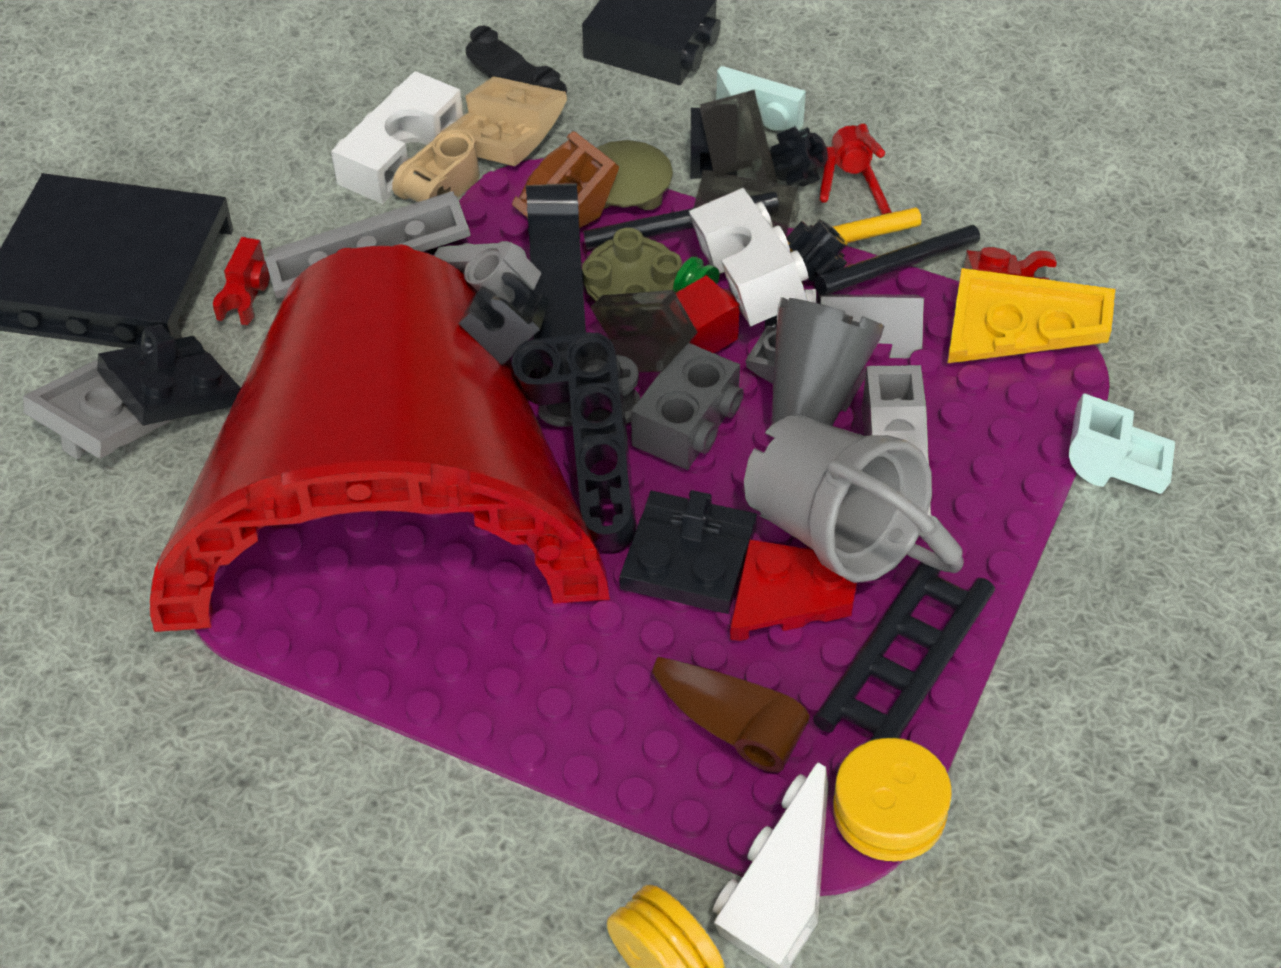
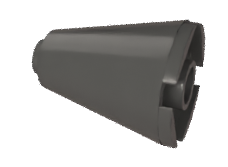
[771,297,885,426]

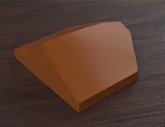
[512,131,619,228]

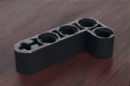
[526,183,586,378]
[512,332,637,551]

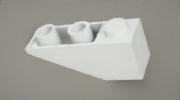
[713,762,828,968]

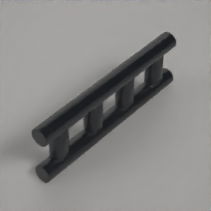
[813,562,995,741]

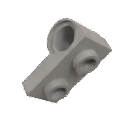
[434,241,541,302]

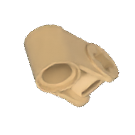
[392,128,480,202]

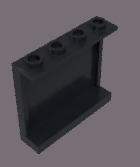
[0,173,233,348]

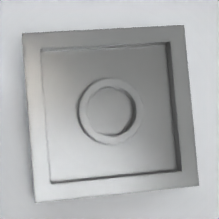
[23,359,172,459]

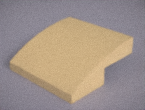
[440,76,567,166]

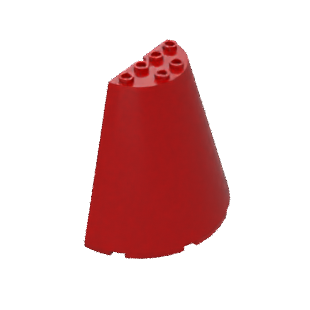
[150,244,610,632]

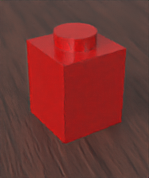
[658,275,740,354]

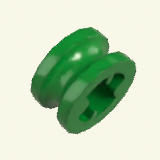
[673,256,719,294]

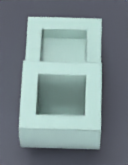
[1069,393,1175,494]

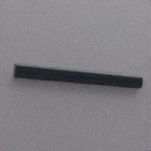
[583,191,779,250]
[814,224,980,296]

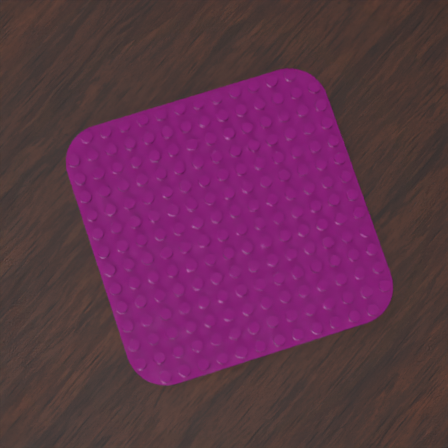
[194,158,1110,896]

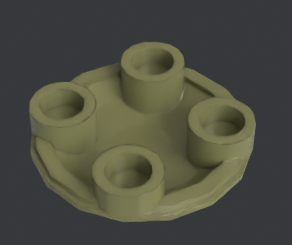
[596,140,673,210]
[582,228,682,314]

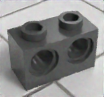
[631,341,744,470]

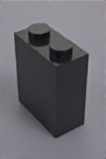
[582,0,721,86]

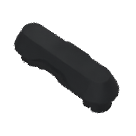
[465,25,567,94]

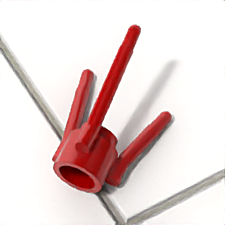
[819,123,892,215]

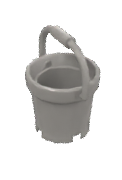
[744,415,964,583]

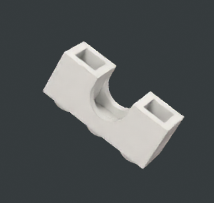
[331,71,463,204]
[689,188,808,326]

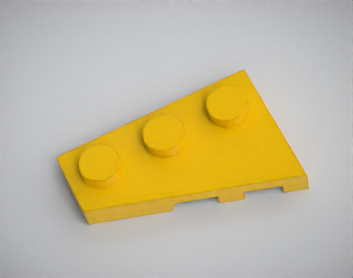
[948,268,1116,363]

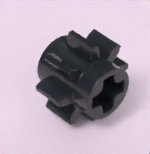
[769,126,828,187]
[786,219,847,282]

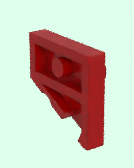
[730,539,857,641]

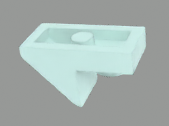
[716,66,806,145]

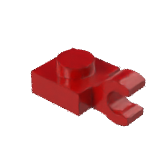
[213,237,270,326]
[964,247,1057,280]

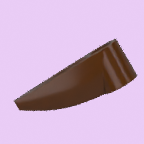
[652,657,810,772]

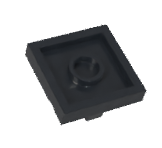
[97,324,241,426]
[619,490,757,614]

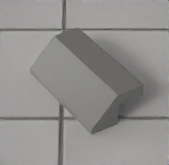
[265,191,471,298]

